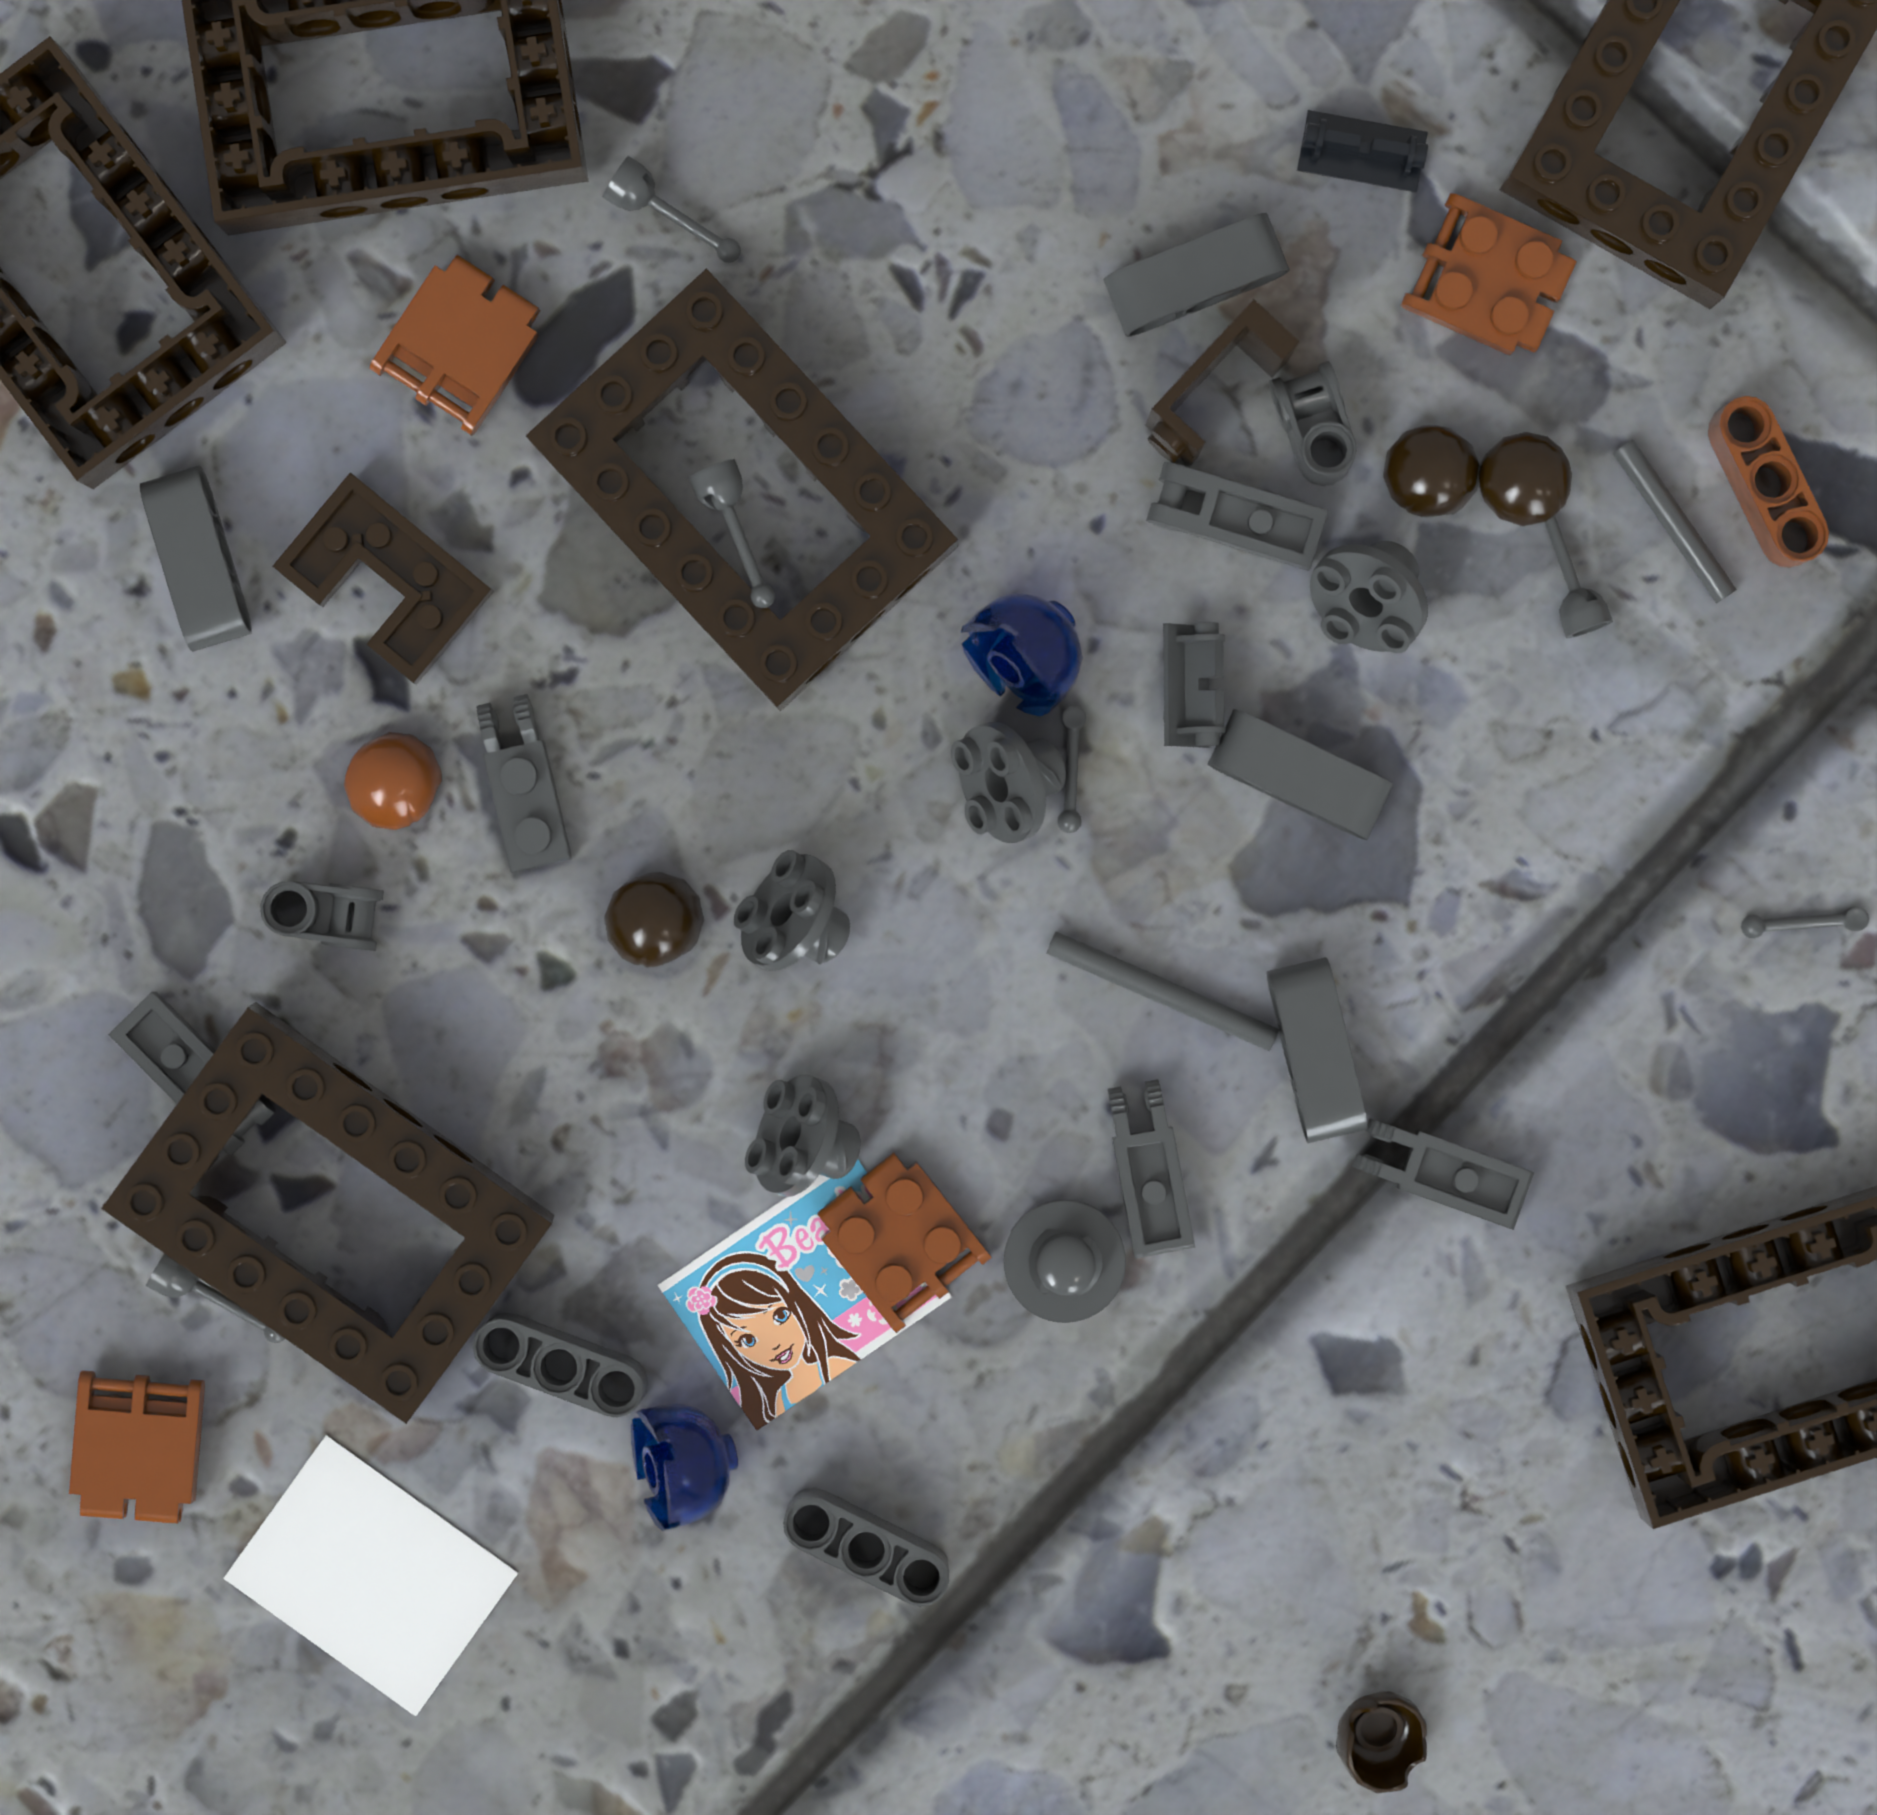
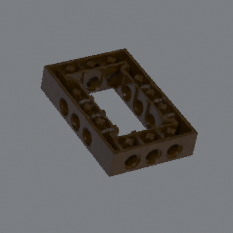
[181,0,589,236]
[1499,0,1877,309]
[0,36,287,489]
[526,268,958,712]
[101,1002,554,1424]
[1565,1186,1877,1529]

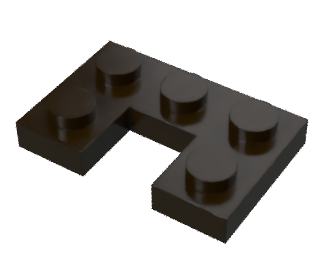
[272,472,494,685]

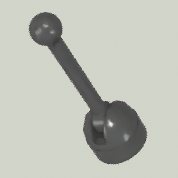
[602,156,741,263]
[689,459,775,608]
[1545,516,1613,638]
[146,1253,285,1343]

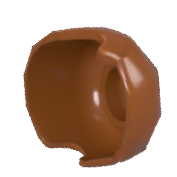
[344,732,442,830]

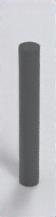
[1613,439,1737,603]

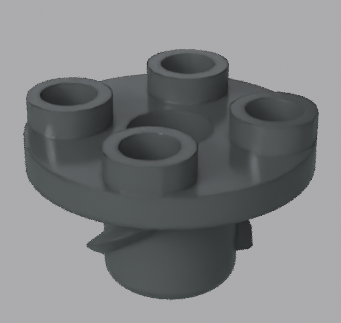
[1310,541,1428,653]
[951,722,1066,843]
[734,850,850,971]
[745,1075,861,1197]
[1004,1200,1126,1323]

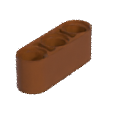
[1708,396,1829,568]

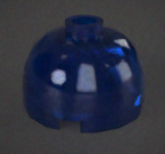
[961,593,1083,716]
[631,1404,738,1531]

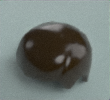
[1383,425,1480,517]
[1479,432,1572,526]
[604,872,704,968]
[1336,1691,1427,1794]

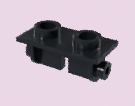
[1297,110,1428,193]

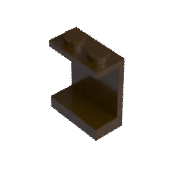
[1145,299,1300,467]

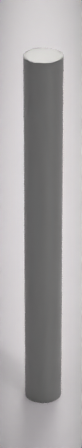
[1046,931,1279,1051]

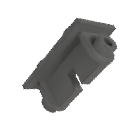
[1163,622,1226,748]

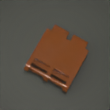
[1400,193,1577,356]
[369,254,541,436]
[817,1152,992,1333]
[69,1370,205,1524]

